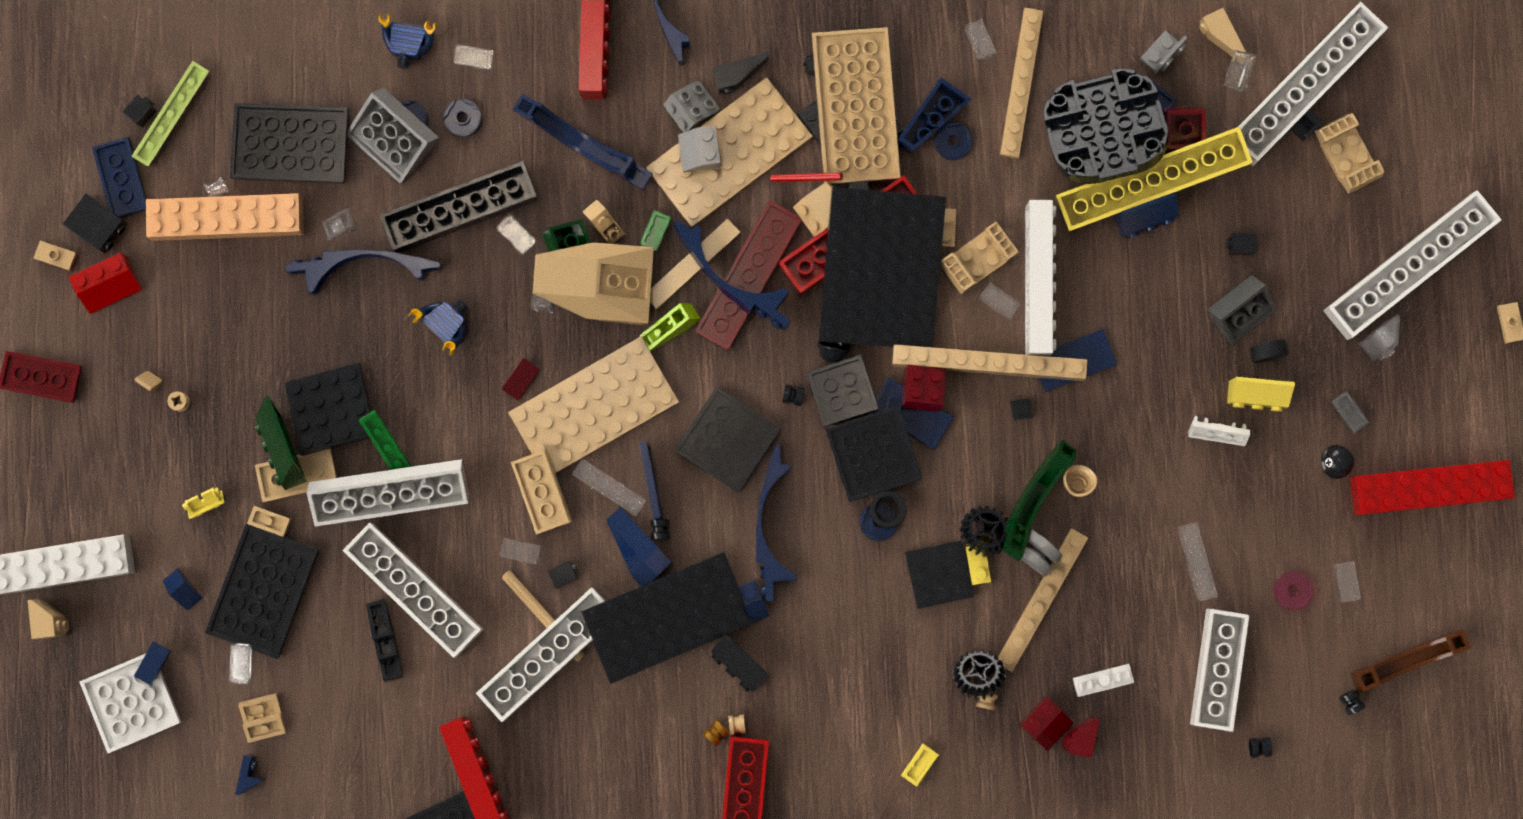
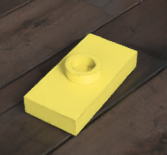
[901,744,939,787]

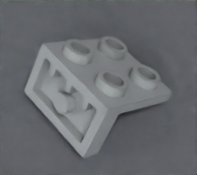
[1139,30,1188,74]

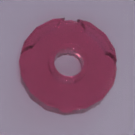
[1273,571,1313,610]

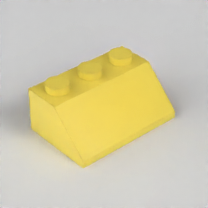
[1227,377,1295,412]

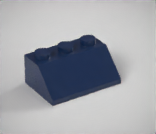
[1114,192,1179,239]

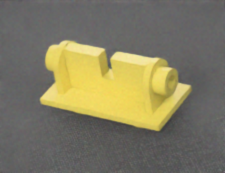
[182,487,225,519]

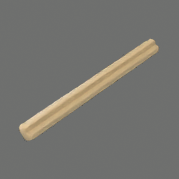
[502,571,585,662]

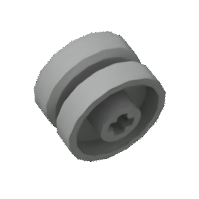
[1021,529,1063,577]

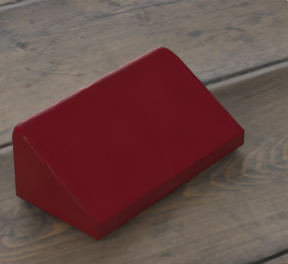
[501,358,540,401]

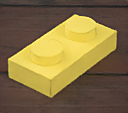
[965,546,991,585]

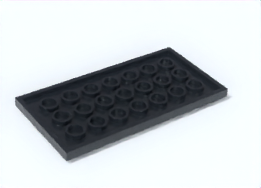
[581,552,753,684]

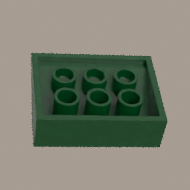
[255,396,307,490]

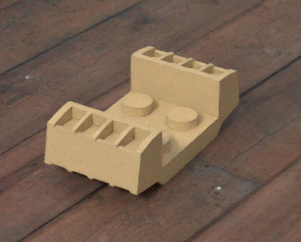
[1314,113,1384,194]
[940,222,1019,294]

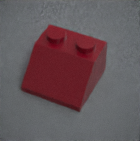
[1019,696,1073,752]
[1062,717,1099,758]

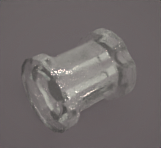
[204,176,229,197]

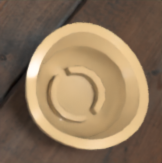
[1063,465,1097,497]

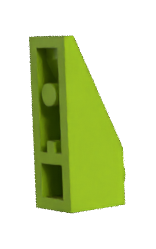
[639,303,701,351]

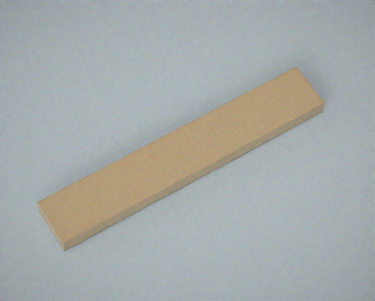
[650,219,741,310]

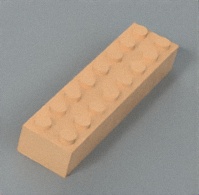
[146,193,304,241]

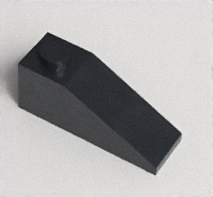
[713,52,768,95]

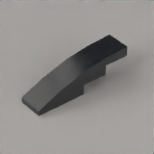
[366,599,403,682]

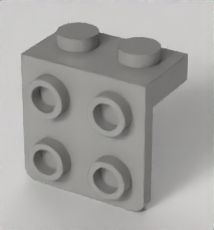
[663,81,719,132]

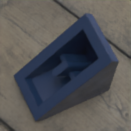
[163,568,203,610]

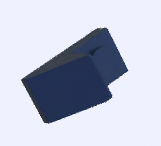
[739,580,769,623]
[235,755,266,795]

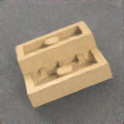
[238,693,286,743]

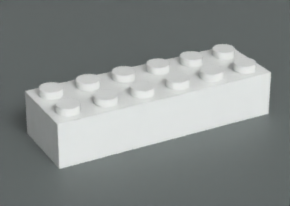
[1190,609,1249,732]

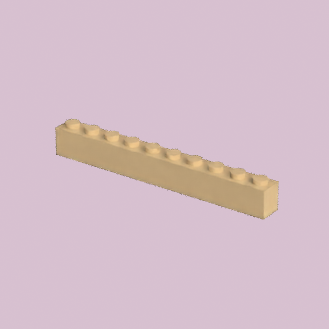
[892,345,1087,381]

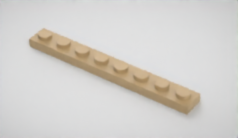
[1000,8,1043,159]
[998,528,1088,672]

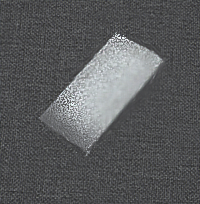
[1224,50,1257,92]

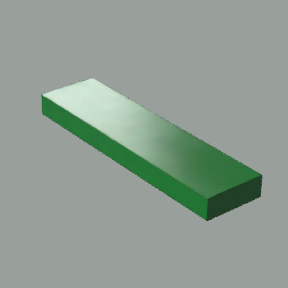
[359,410,412,470]

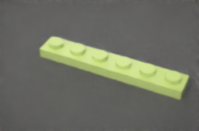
[131,61,209,167]

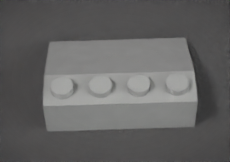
[347,88,439,184]

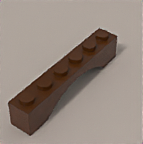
[1350,630,1471,692]

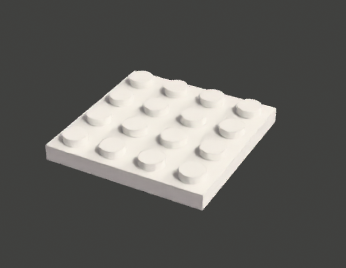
[80,653,182,754]

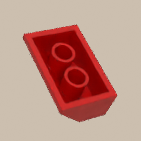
[69,253,142,314]

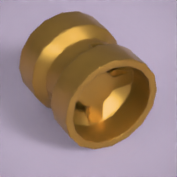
[703,719,730,746]

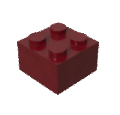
[1165,107,1206,149]
[902,364,946,412]

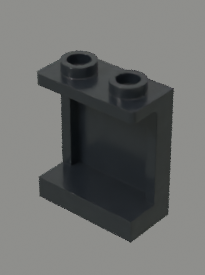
[63,193,127,253]

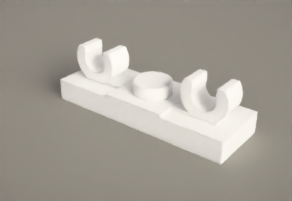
[1188,416,1250,446]
[1072,664,1134,697]

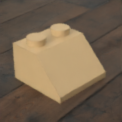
[793,181,833,237]
[28,600,69,639]

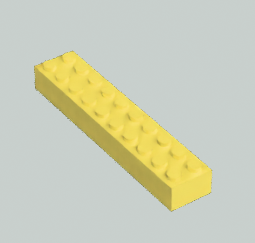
[1055,127,1253,232]

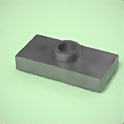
[1330,391,1370,434]

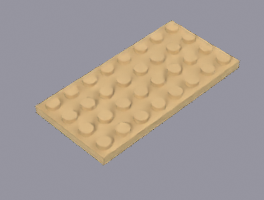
[812,27,900,184]
[646,77,812,228]
[508,337,679,473]

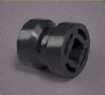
[782,384,805,407]
[650,519,670,540]
[1339,689,1366,715]
[1249,737,1273,758]

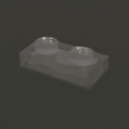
[964,19,997,61]
[496,215,537,256]
[979,282,1021,320]

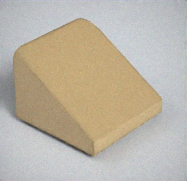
[135,371,162,392]

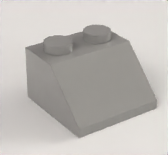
[678,125,721,172]

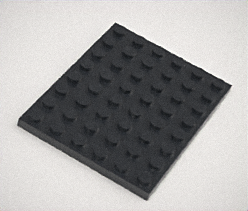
[818,187,946,348]

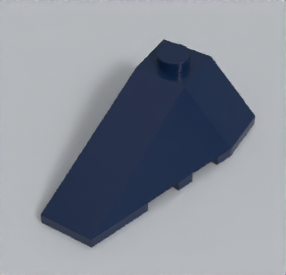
[606,507,672,586]

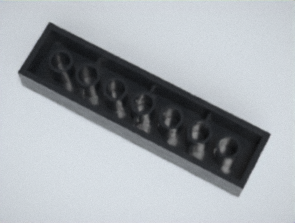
[380,161,539,253]

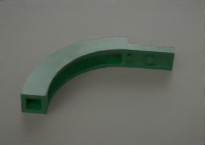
[1003,440,1077,561]

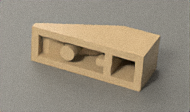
[1199,8,1249,64]

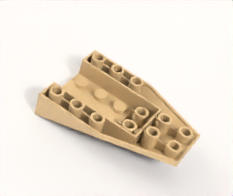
[533,243,654,325]

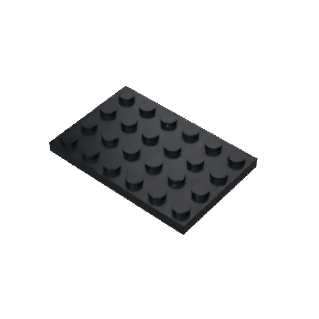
[230,103,349,184]
[205,524,319,659]

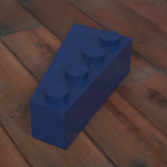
[897,77,972,153]

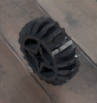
[960,505,1008,557]
[953,648,1006,700]

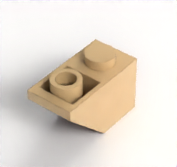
[582,200,625,244]

